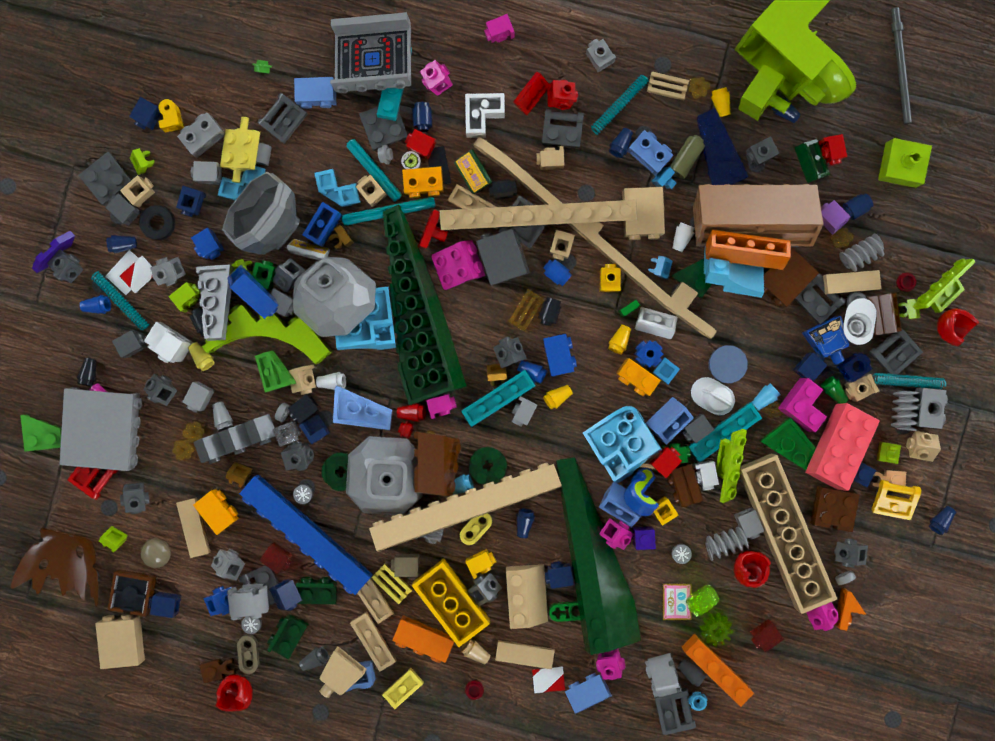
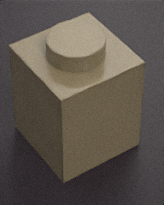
[391,554,419,577]

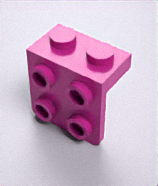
[432,240,485,290]

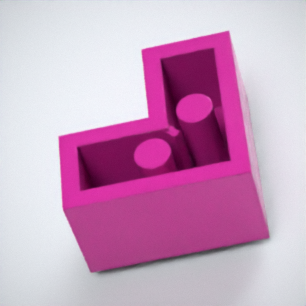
[778,378,827,432]

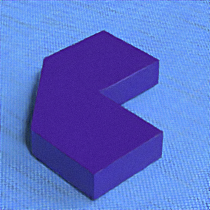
[32,231,75,273]

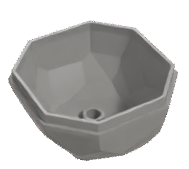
[293,257,376,337]
[346,436,423,515]

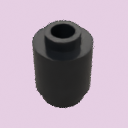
[489,179,517,201]
[538,297,561,327]
[189,307,204,337]

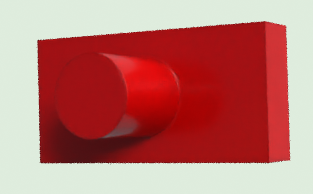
[418,210,448,249]

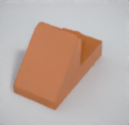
[834,588,866,631]

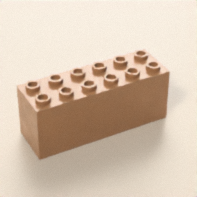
[693,184,823,246]

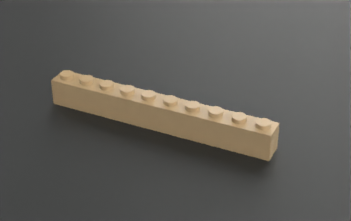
[440,200,637,230]
[369,463,562,552]

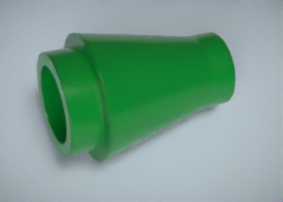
[821,376,849,404]

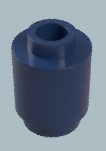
[412,102,432,132]
[843,193,874,220]

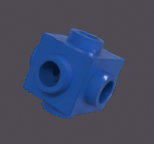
[634,340,663,368]
[203,586,232,616]

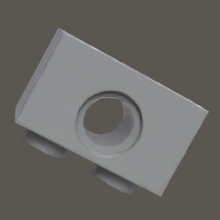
[912,388,948,429]

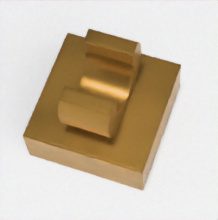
[329,225,354,249]
[487,364,507,386]
[226,462,252,488]

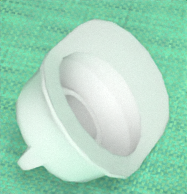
[843,298,876,345]
[691,377,735,415]

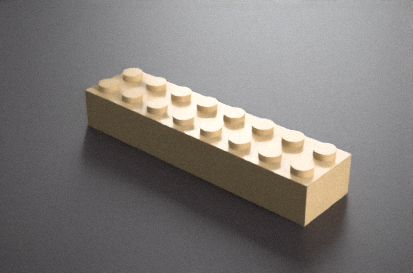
[739,453,837,614]

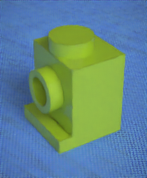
[168,282,201,312]

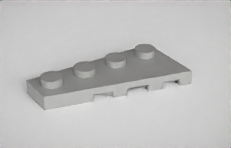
[196,264,234,341]

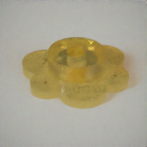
[688,77,710,99]
[830,228,854,248]
[762,397,783,418]
[182,422,205,443]
[172,439,195,461]

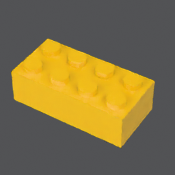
[412,558,490,647]

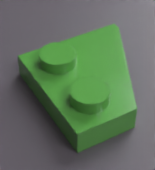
[255,351,296,393]
[20,415,62,452]

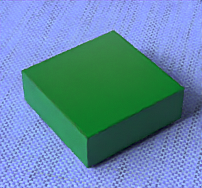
[618,300,640,317]

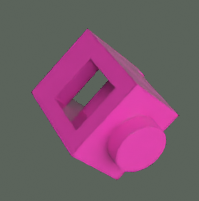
[484,14,515,42]
[426,394,457,419]

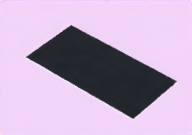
[428,146,451,185]

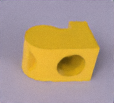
[158,99,184,133]

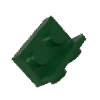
[296,577,337,605]
[267,614,309,659]

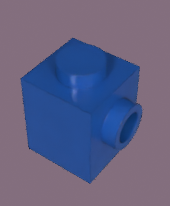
[191,228,224,260]

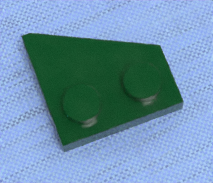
[671,258,712,298]

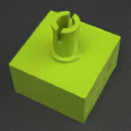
[738,64,791,121]
[878,138,932,188]

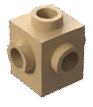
[906,431,941,462]

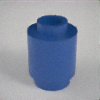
[543,259,572,287]

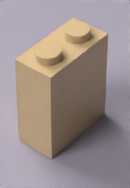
[622,187,665,240]
[95,613,145,669]

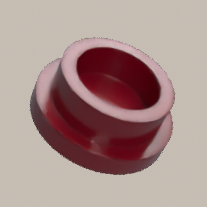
[896,273,916,292]
[465,680,484,700]

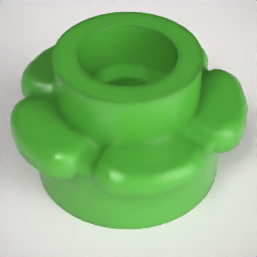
[253,60,272,73]

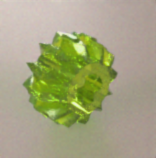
[686,585,720,616]
[700,612,734,646]

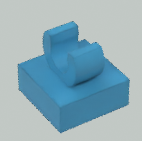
[651,167,677,189]
[648,256,673,279]
[652,357,680,384]

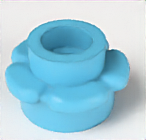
[689,691,707,711]

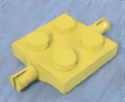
[220,117,260,183]

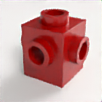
[547,80,578,110]

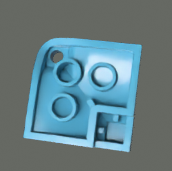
[704,246,764,298]
[335,287,396,350]
[583,406,662,483]

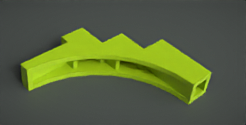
[202,304,333,364]

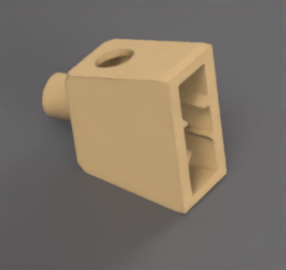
[319,646,367,698]

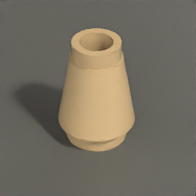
[461,639,490,665]

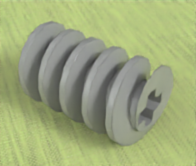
[839,233,884,272]
[891,391,919,431]
[705,526,749,561]

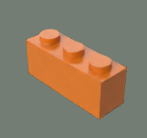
[392,615,454,663]

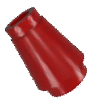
[397,403,426,422]

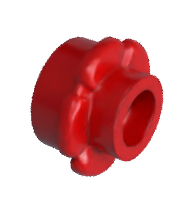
[398,420,414,439]

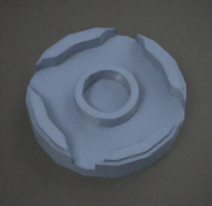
[708,345,748,383]

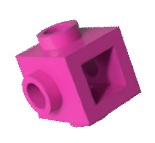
[420,60,453,96]
[599,518,634,550]
[807,602,839,631]
[596,649,625,680]

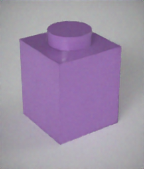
[821,200,850,235]

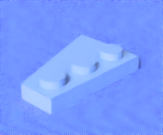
[333,385,392,430]

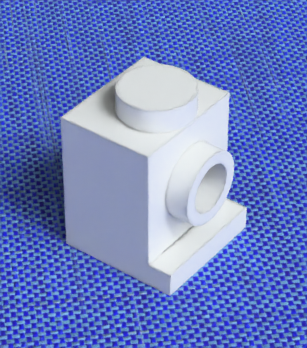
[692,460,719,490]

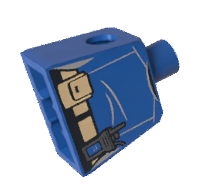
[802,316,849,365]

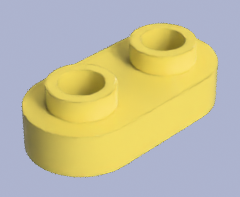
[460,513,492,545]

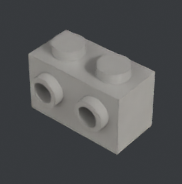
[177,113,225,158]

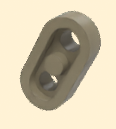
[237,634,259,674]

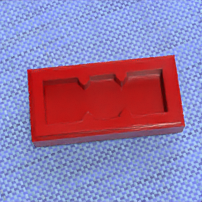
[513,72,550,115]

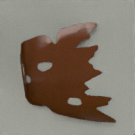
[11,527,98,607]

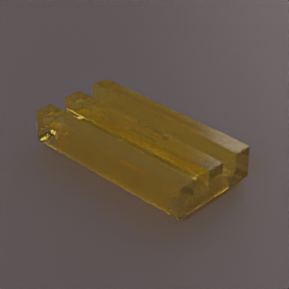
[508,289,544,332]

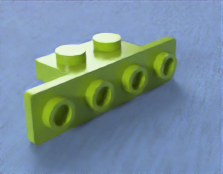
[913,259,975,313]
[716,429,747,503]

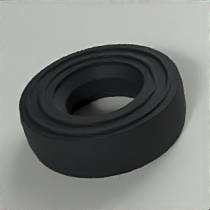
[139,205,175,240]

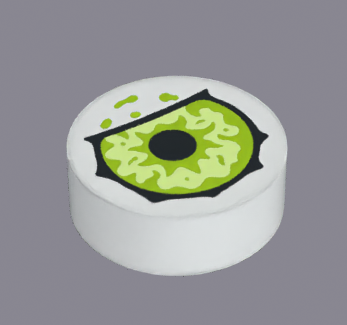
[401,151,421,169]

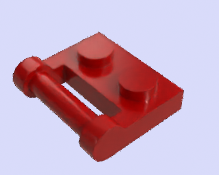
[68,467,118,500]

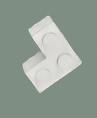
[465,93,505,138]
[144,322,193,363]

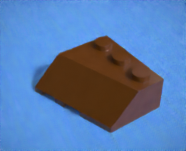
[414,431,461,496]

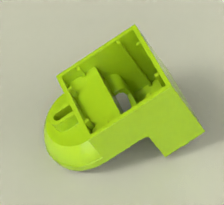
[734,0,856,106]

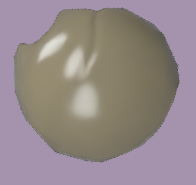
[141,537,171,568]

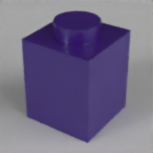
[633,526,656,550]

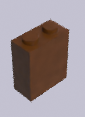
[764,247,819,308]

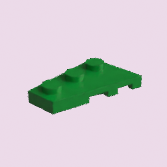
[760,417,816,471]

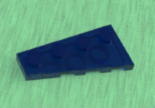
[697,108,749,185]

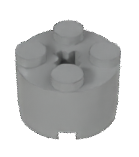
[227,584,269,620]
[645,653,682,698]

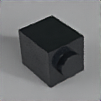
[288,394,321,423]

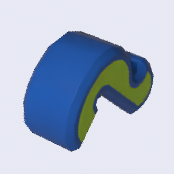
[624,468,659,516]

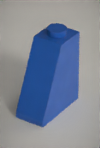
[227,265,278,319]

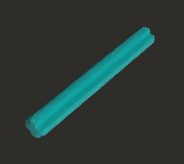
[342,197,436,225]

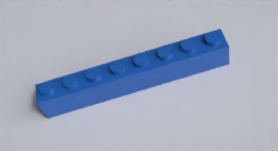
[239,475,373,595]

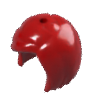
[937,308,979,347]
[734,551,771,588]
[216,675,253,712]

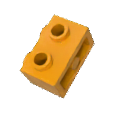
[402,167,444,198]
[616,358,661,397]
[193,489,239,535]

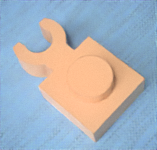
[870,470,906,487]

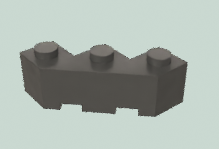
[193,414,277,464]

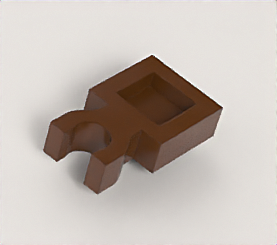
[199,658,236,683]

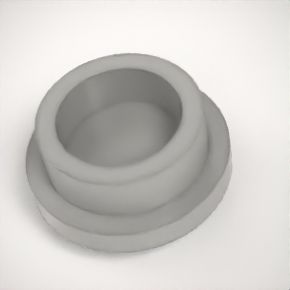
[378,145,393,164]

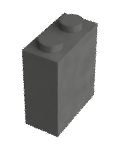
[476,227,530,285]

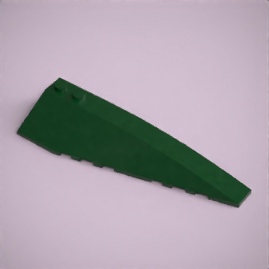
[383,205,467,405]
[556,457,641,655]

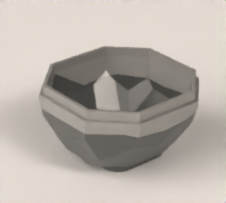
[222,172,300,255]

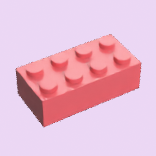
[805,403,880,491]

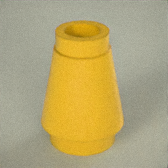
[711,87,731,117]
[608,325,631,355]
[543,385,573,409]

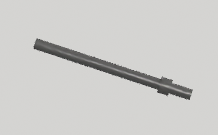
[891,7,912,124]

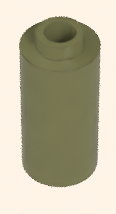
[670,135,705,179]

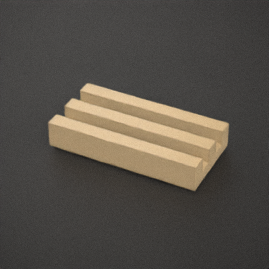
[647,72,689,101]

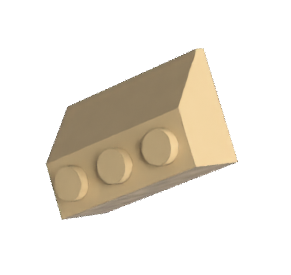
[506,564,548,629]

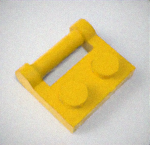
[871,480,921,520]

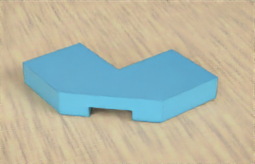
[218,166,265,200]
[314,169,361,207]

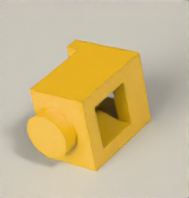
[600,264,621,292]
[653,496,678,526]
[466,549,496,579]

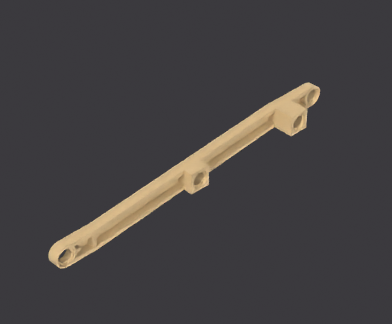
[473,137,717,339]

